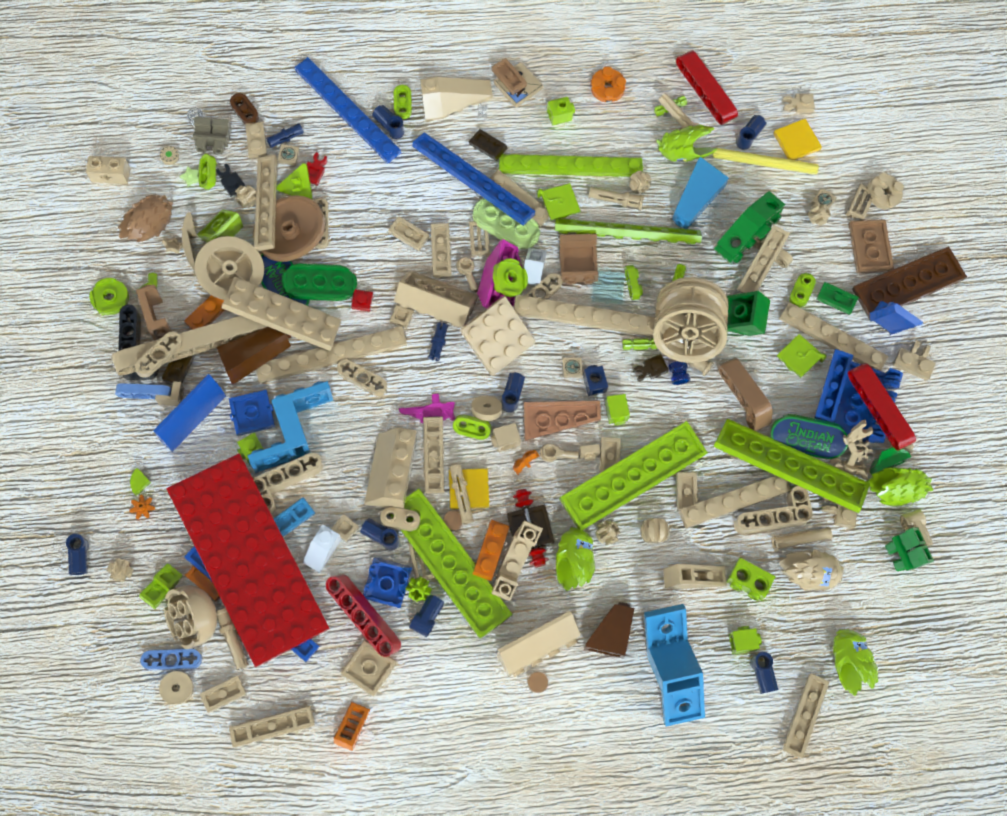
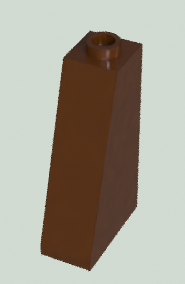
[216,327,292,385]

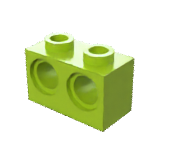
[726,558,776,601]

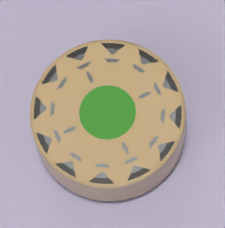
[160,146,179,165]

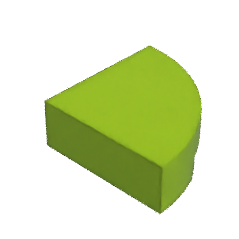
[130,468,151,496]

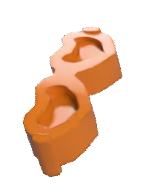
[513,450,540,475]

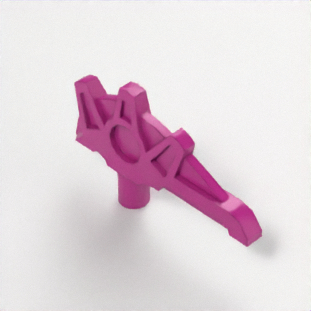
[399,394,455,424]

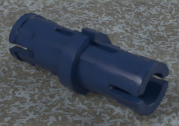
[266,123,304,148]
[428,322,448,361]

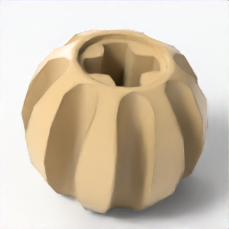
[640,518,670,543]

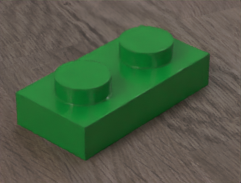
[816,282,859,315]

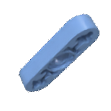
[115,383,172,399]
[140,649,202,671]

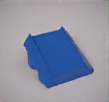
[870,301,923,335]
[363,557,412,608]

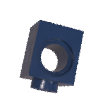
[583,365,608,397]

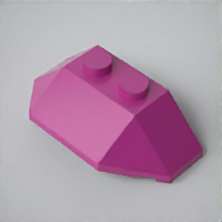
[477,239,523,308]

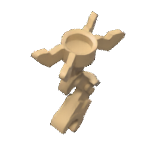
[830,420,873,480]

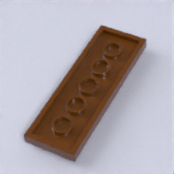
[852,246,967,320]

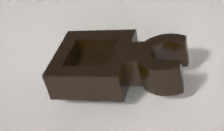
[633,354,669,382]

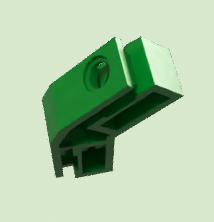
[714,191,786,265]

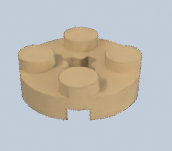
[867,173,904,210]

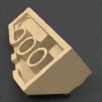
[420,77,493,121]

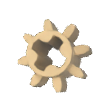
[629,171,652,194]
[235,185,256,208]
[808,202,831,226]
[847,439,872,462]
[595,520,620,545]
[106,558,134,582]

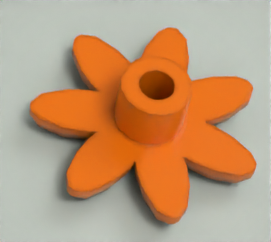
[129,494,155,520]

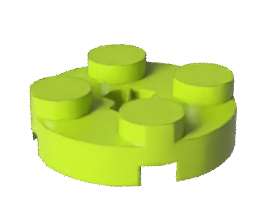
[493,258,528,297]
[89,278,129,315]

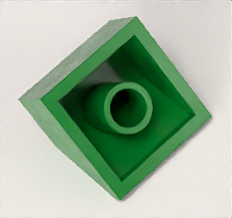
[727,291,770,336]

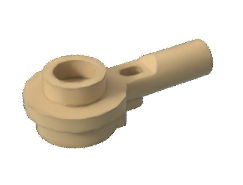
[456,257,478,292]
[540,443,579,462]

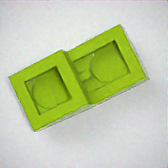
[139,563,183,609]

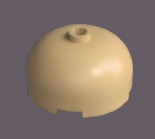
[164,585,217,649]

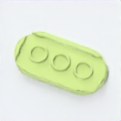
[473,198,540,249]

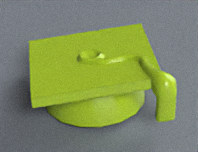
[537,183,581,220]
[777,334,827,378]

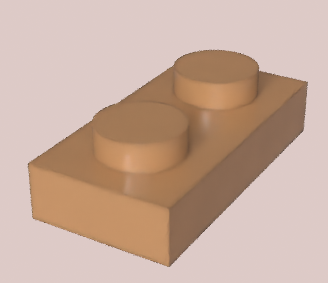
[491,58,527,95]

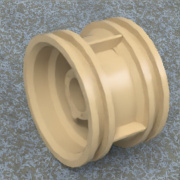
[653,277,728,363]

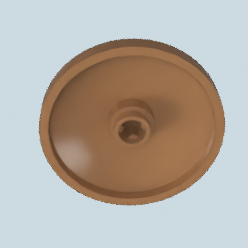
[253,196,325,262]

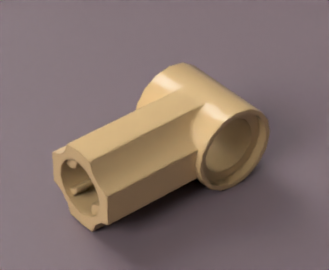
[900,509,933,547]

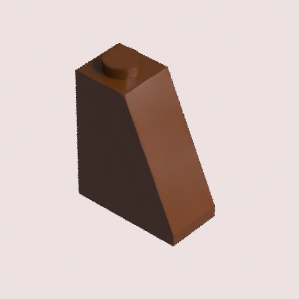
[584,602,635,659]

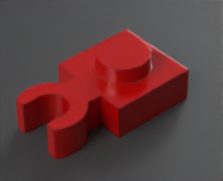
[307,152,328,186]

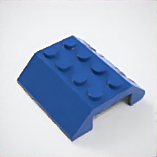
[814,349,903,443]

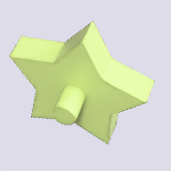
[180,166,199,187]

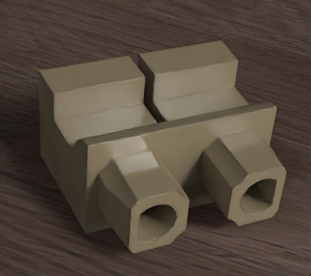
[193,117,232,154]

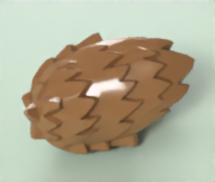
[118,195,173,242]

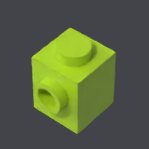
[547,96,575,126]
[605,394,630,425]
[237,433,264,465]
[729,626,762,654]

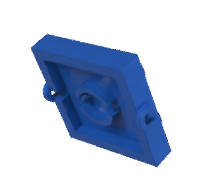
[228,390,275,436]

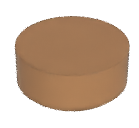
[443,511,462,532]
[528,672,548,694]

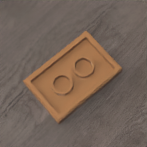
[848,219,894,273]

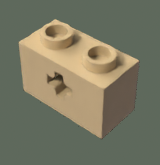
[86,156,130,184]

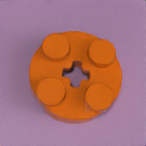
[591,66,626,102]

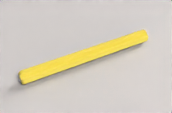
[713,148,819,175]

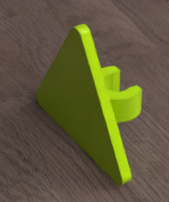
[276,163,313,200]

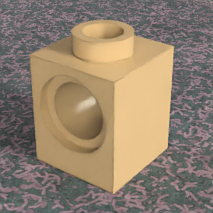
[490,423,521,452]

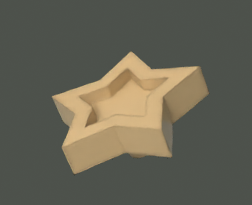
[162,237,183,254]

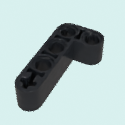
[118,304,159,380]

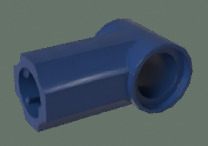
[372,105,405,139]
[736,115,767,150]
[501,372,525,413]
[360,518,400,551]
[66,533,89,575]
[409,594,445,638]
[750,652,779,694]

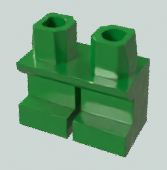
[885,527,935,572]

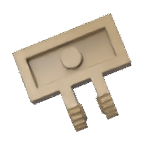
[893,340,936,381]
[821,497,857,529]

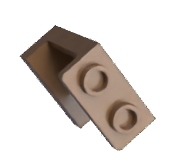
[559,234,599,285]
[136,285,172,340]

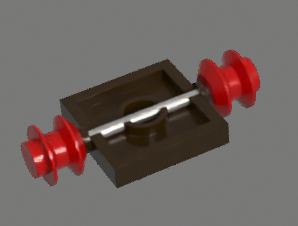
[507,489,555,568]

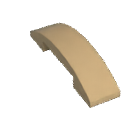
[182,212,197,276]

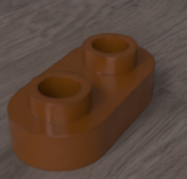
[230,93,259,124]

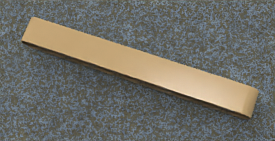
[111,316,268,375]

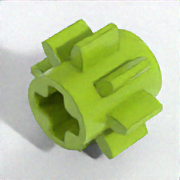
[405,576,432,602]

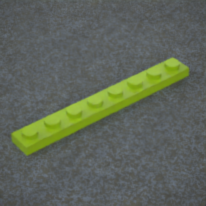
[499,154,643,177]
[555,218,702,245]

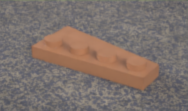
[523,401,601,441]

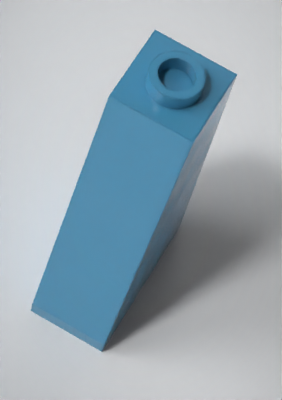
[672,157,729,229]

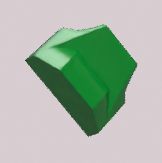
[869,447,912,475]

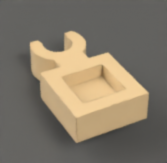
[782,93,815,113]

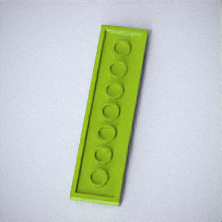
[713,418,871,513]
[559,421,708,530]
[389,489,513,639]

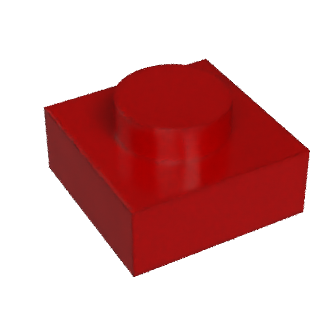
[351,289,373,312]

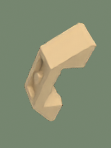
[491,520,543,601]

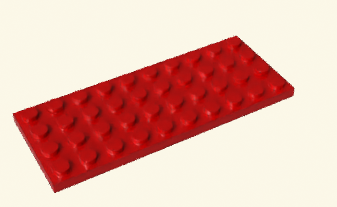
[166,453,330,668]

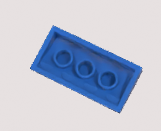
[153,374,226,452]

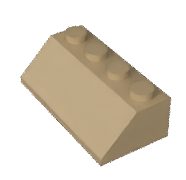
[394,270,478,327]
[364,427,417,509]
[497,611,581,678]

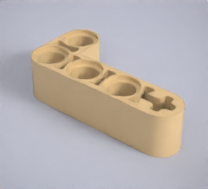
[253,453,323,515]
[734,486,813,534]

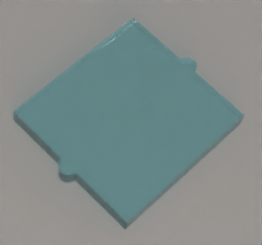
[592,270,624,305]

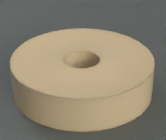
[471,395,502,421]
[159,671,194,705]

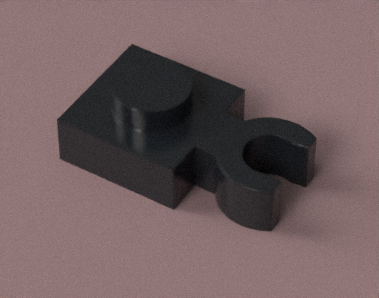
[216,164,246,197]

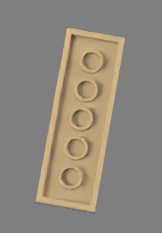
[221,277,342,351]

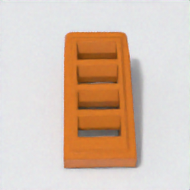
[334,702,370,751]

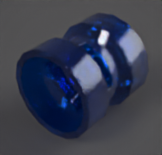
[668,361,691,385]

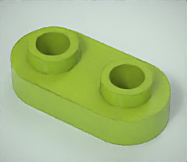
[393,85,412,119]
[199,154,216,190]
[624,265,643,301]
[789,273,816,308]
[453,414,492,440]

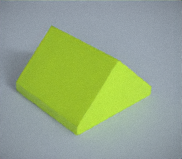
[197,209,243,243]

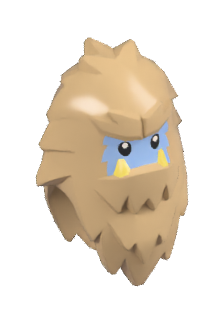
[779,549,844,591]

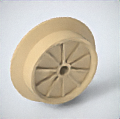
[195,236,264,300]

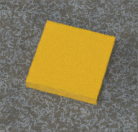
[773,118,822,160]
[449,468,489,509]

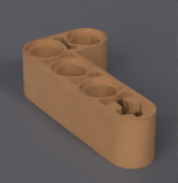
[718,357,773,431]

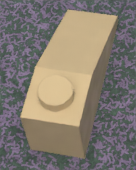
[663,564,727,589]

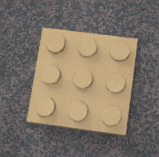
[459,296,536,376]

